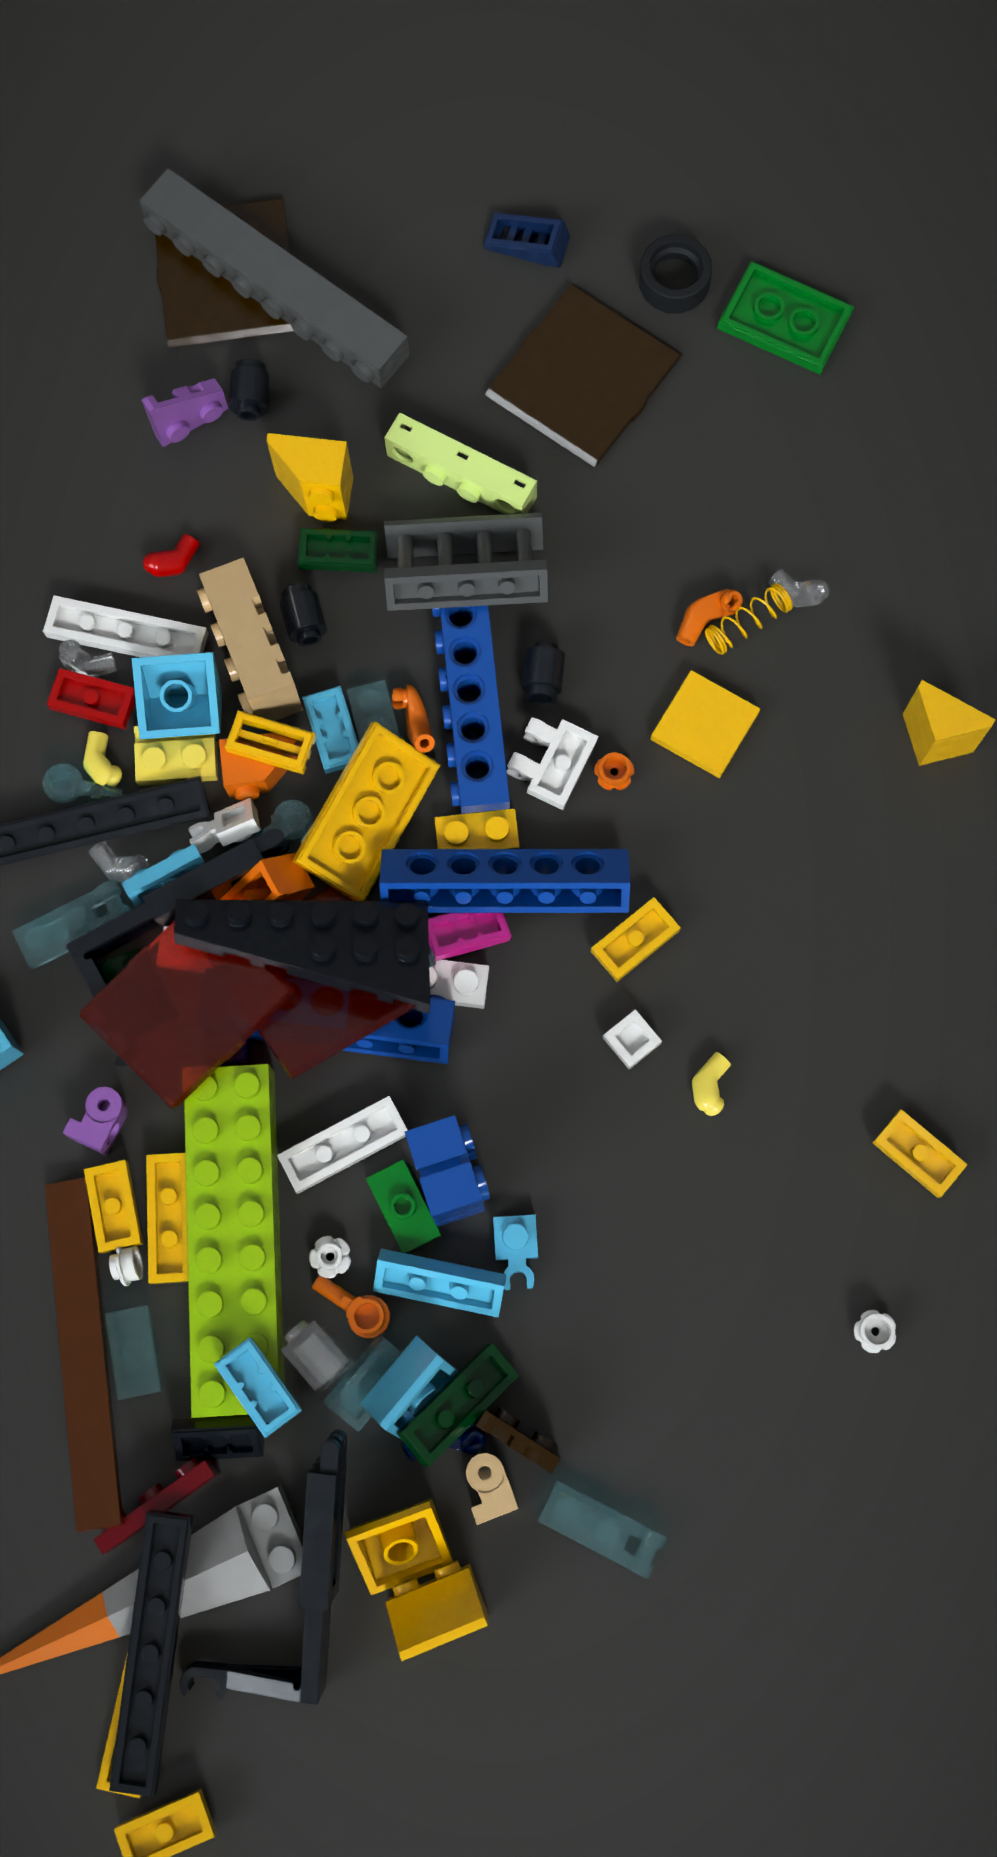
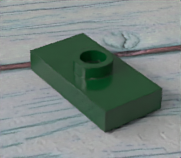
[297,527,379,573]

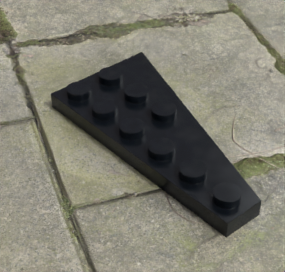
[174,899,430,1014]

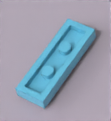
[373,1248,507,1317]

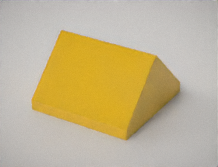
[903,680,996,766]
[345,1498,453,1595]

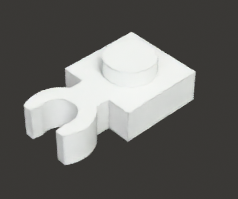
[188,798,260,853]

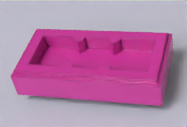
[428,913,512,962]

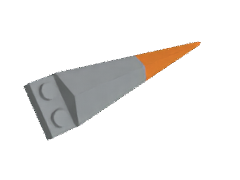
[0,1485,303,1675]

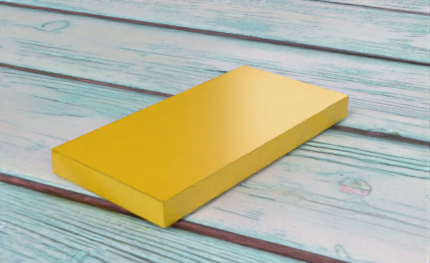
[292,722,441,901]

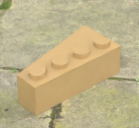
[197,557,303,721]

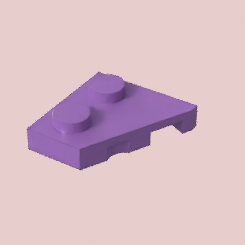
[142,378,228,447]

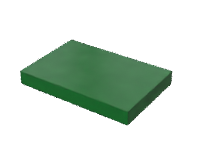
[717,261,855,375]

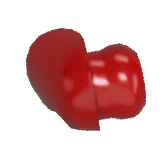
[143,534,200,577]

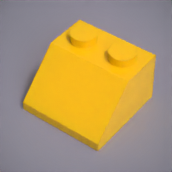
[266,433,353,522]
[385,1560,489,1661]

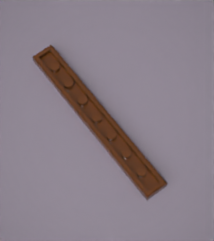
[45,1178,124,1533]

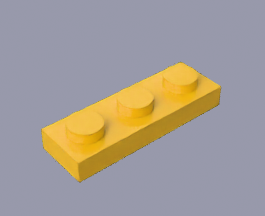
[146,1153,188,1284]

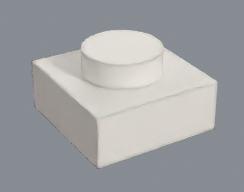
[603,1009,662,1069]

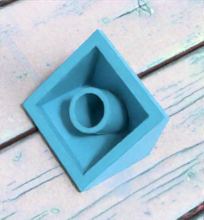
[132,652,222,739]
[360,1335,459,1438]

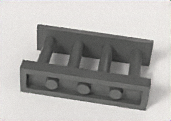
[384,512,548,611]

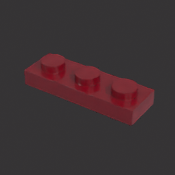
[93,1457,221,1555]

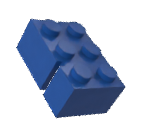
[404,1115,490,1227]

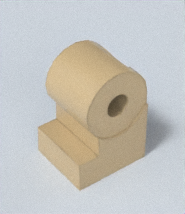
[466,1453,519,1525]

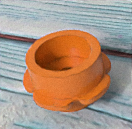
[594,752,634,790]

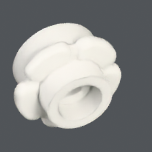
[309,1236,351,1278]
[109,1246,143,1286]
[854,1310,896,1353]

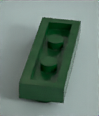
[396,1343,519,1467]

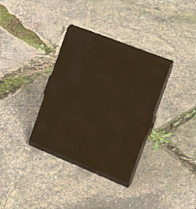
[155,197,294,348]
[485,284,682,467]

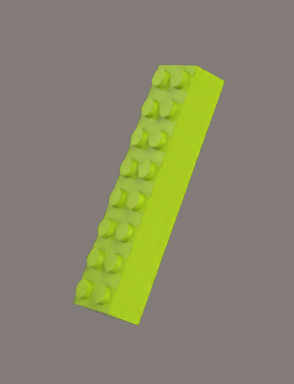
[184,1064,285,1418]

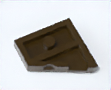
[476,1407,561,1474]

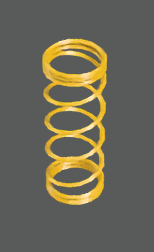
[705,583,793,655]

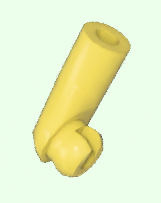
[83,731,122,787]
[692,1052,731,1116]

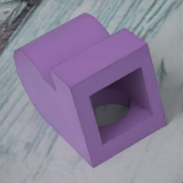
[63,1087,128,1156]

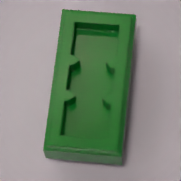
[366,1160,441,1254]

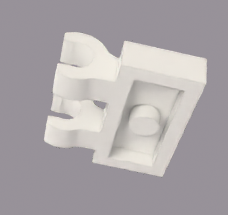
[506,717,599,810]

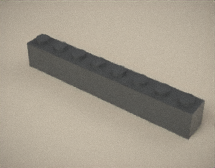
[139,168,410,389]

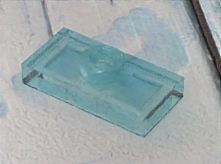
[105,1305,163,1400]

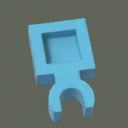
[493,1214,538,1291]

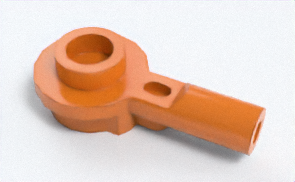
[312,1275,391,1338]

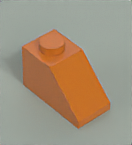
[219,733,303,801]
[219,853,315,900]

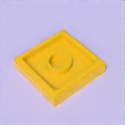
[650,670,760,779]

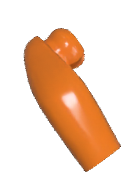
[676,589,743,646]
[391,685,435,753]

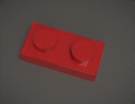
[47,668,136,730]

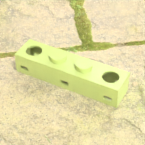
[384,413,537,514]

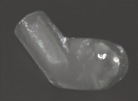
[768,569,830,607]
[58,639,117,677]
[89,841,149,882]

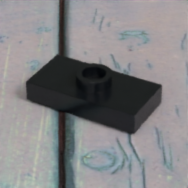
[171,1415,265,1461]

